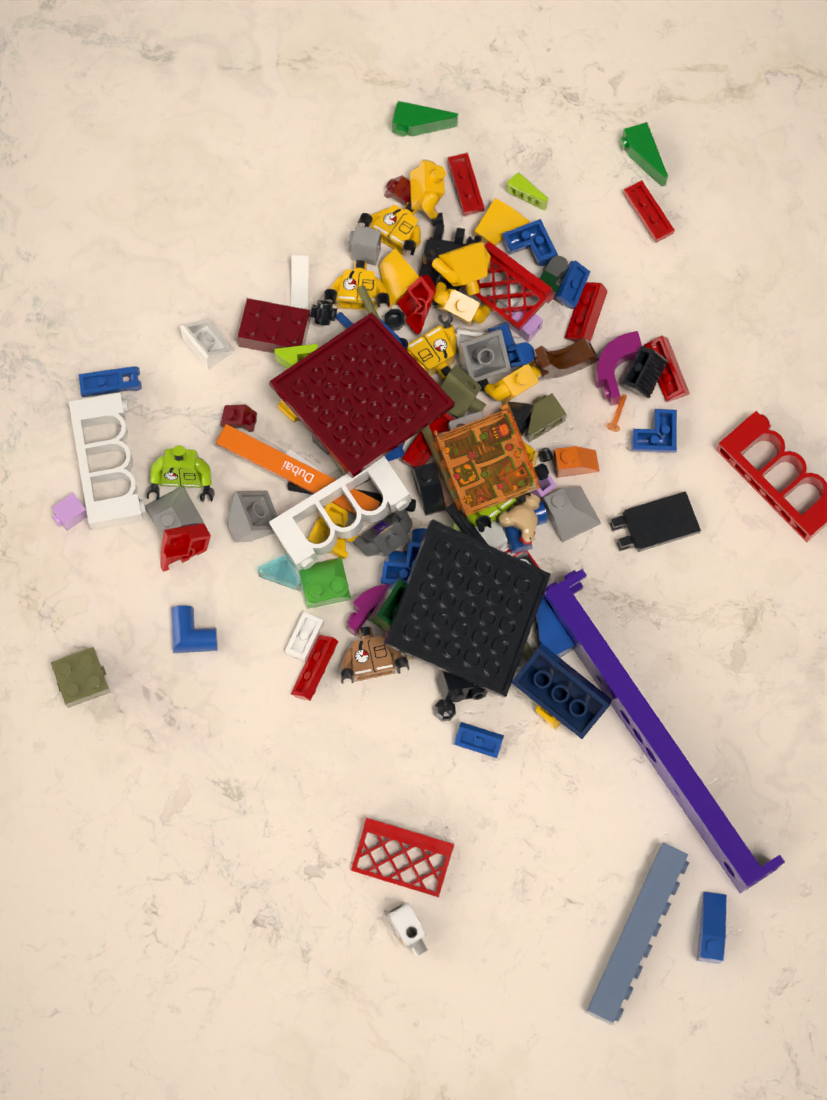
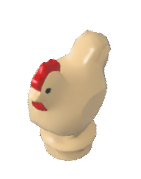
[498,493,541,545]

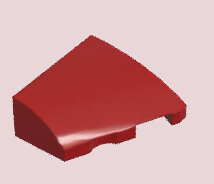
[396,275,436,335]
[161,523,211,572]

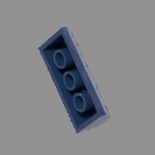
[511,644,612,739]

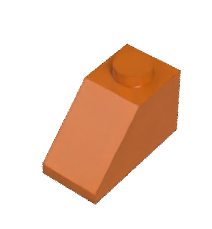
[553,446,600,478]

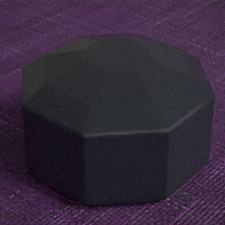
[385,309,405,331]
[434,699,456,722]

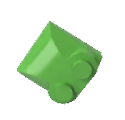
[300,557,351,609]

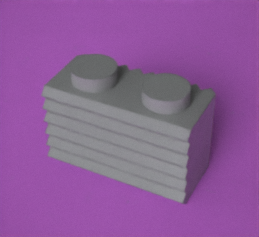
[348,224,381,266]

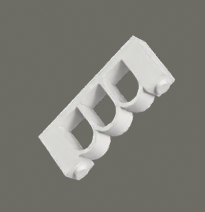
[69,393,146,530]
[269,457,411,571]

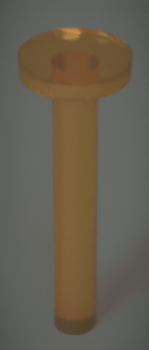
[607,394,627,432]

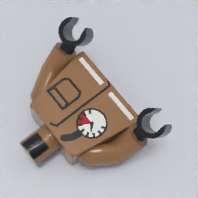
[340,626,410,684]

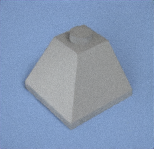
[459,329,511,382]
[543,486,601,543]
[145,487,204,537]
[228,490,278,543]

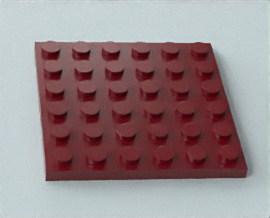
[269,312,455,479]

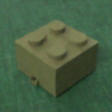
[51,647,111,708]

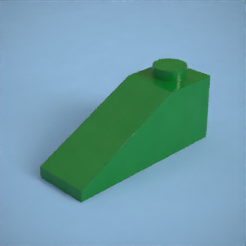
[392,101,459,136]
[620,122,668,186]

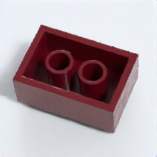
[238,298,311,354]

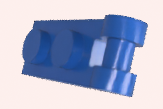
[79,366,142,397]

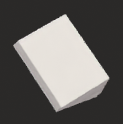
[180,319,235,370]

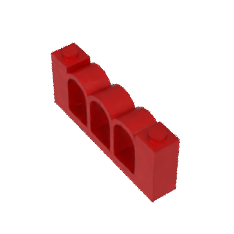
[716,411,827,542]

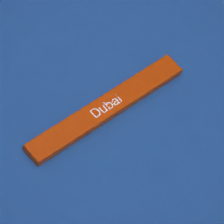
[216,424,381,523]

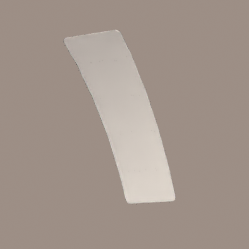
[291,255,309,309]

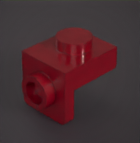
[384,175,411,206]
[220,404,257,432]

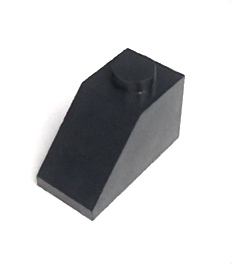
[413,462,446,516]

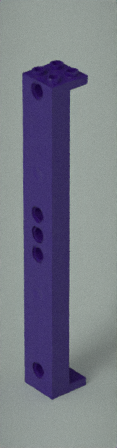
[544,569,785,894]

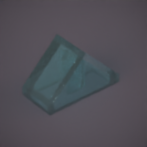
[258,554,302,591]

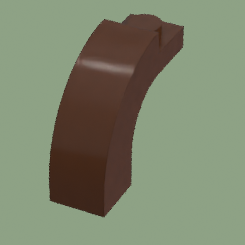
[534,337,599,378]

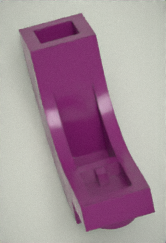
[595,331,642,406]
[347,584,390,636]

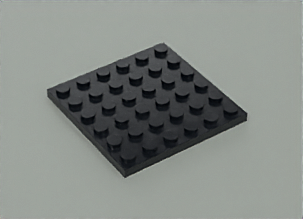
[383,519,551,698]

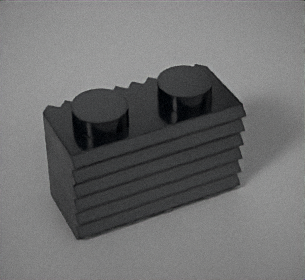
[622,346,668,398]

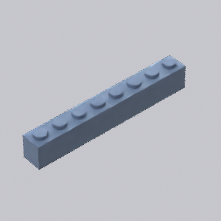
[586,843,689,1025]

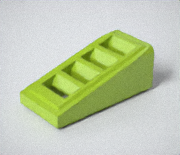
[506,172,548,210]

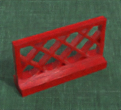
[461,241,554,331]
[351,818,455,897]

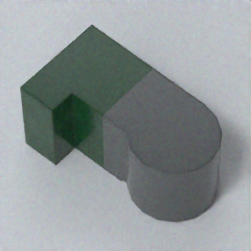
[540,256,568,300]

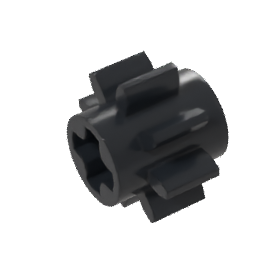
[310,300,337,325]

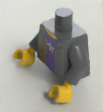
[346,509,413,557]

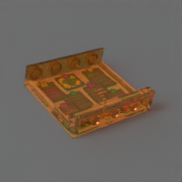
[432,403,541,516]

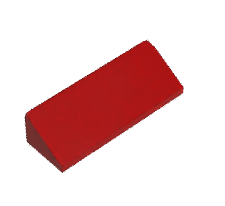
[564,282,608,342]
[644,335,690,402]

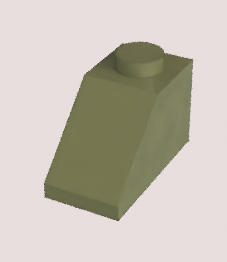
[527,393,567,443]

